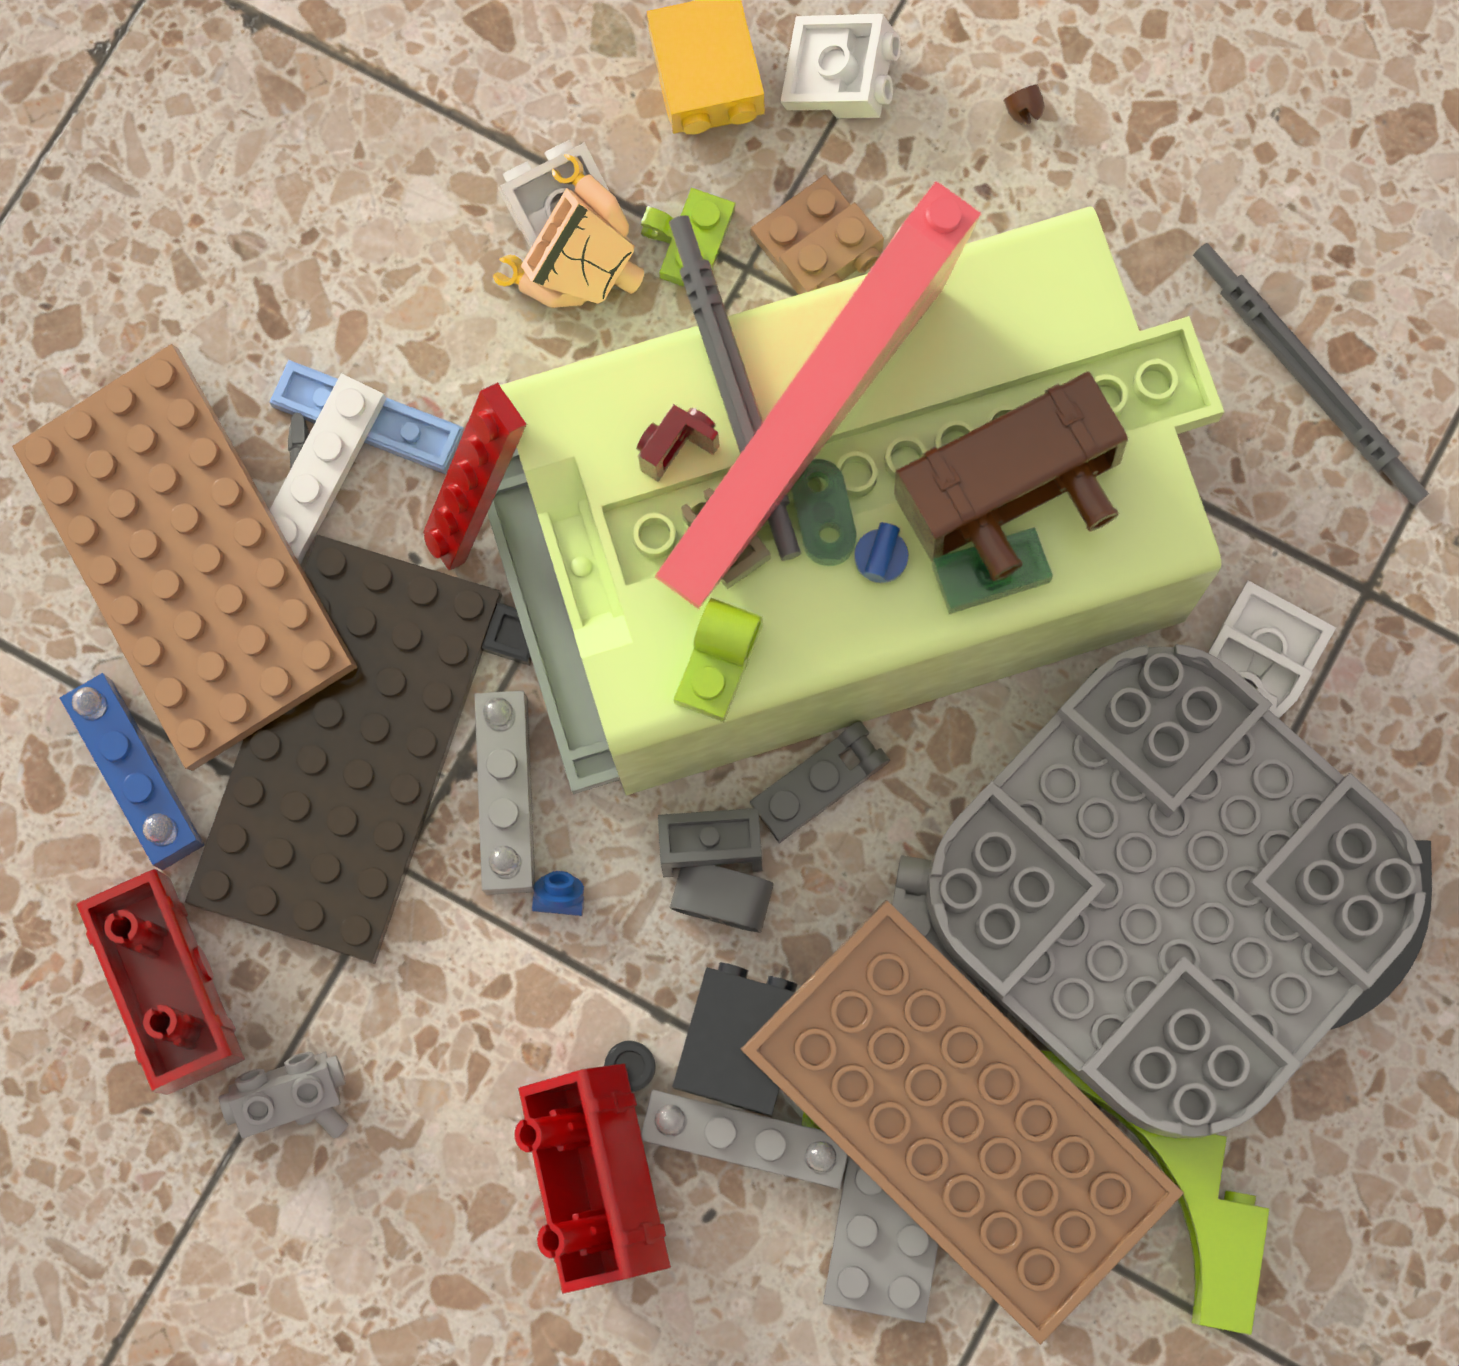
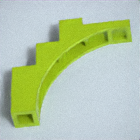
[1040,1050,1269,1335]

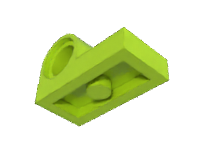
[673,598,763,722]

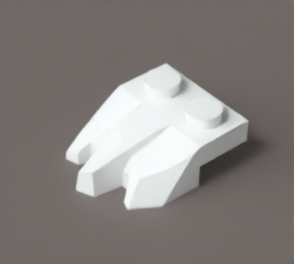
[1208,580,1336,718]

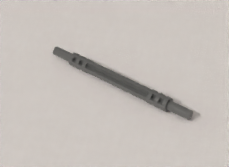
[669,215,801,560]
[1193,243,1429,506]

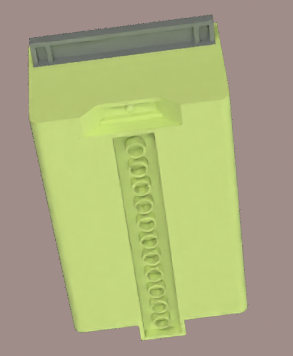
[487,206,1224,796]

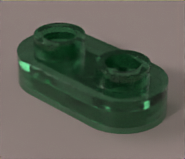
[791,459,856,566]

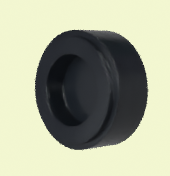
[604,1041,656,1092]

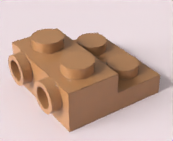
[750,174,884,295]

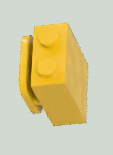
[647,0,765,135]

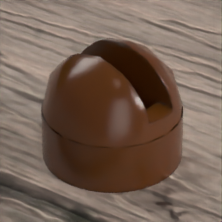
[1003,84,1045,125]

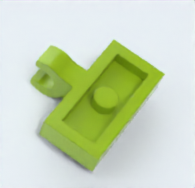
[641,187,736,287]

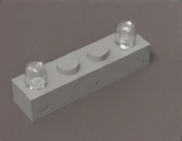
[475,691,535,895]
[641,1090,847,1189]

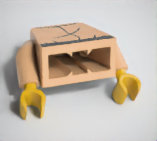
[493,154,644,308]

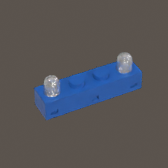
[59,673,205,870]

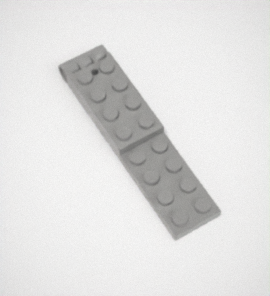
[823,855,982,1323]

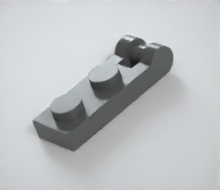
[750,721,890,843]

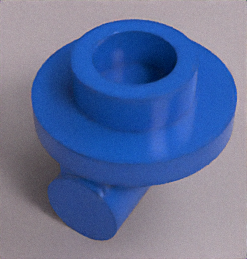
[854,522,908,583]
[532,871,584,916]

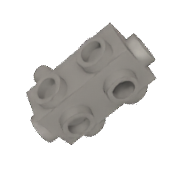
[219,1052,348,1139]

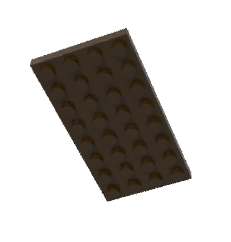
[185,534,502,964]

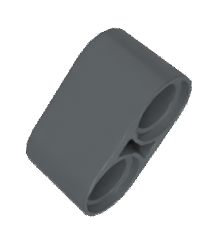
[670,865,774,933]

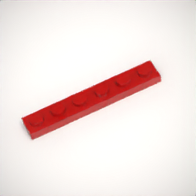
[423,382,527,571]

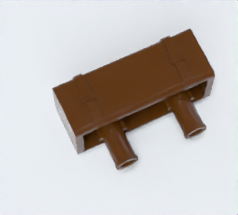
[894,371,1128,581]

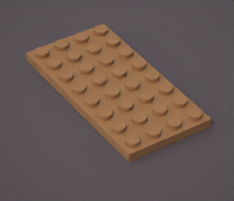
[12,343,357,771]
[741,900,1184,1345]

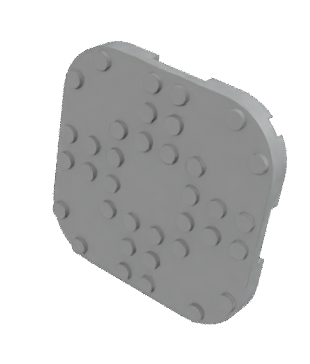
[927,644,1426,1139]

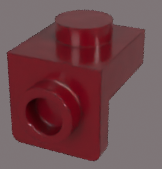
[636,404,720,482]

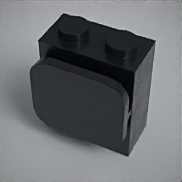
[672,962,798,1117]

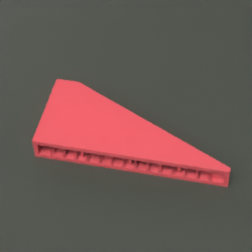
[655,181,982,609]

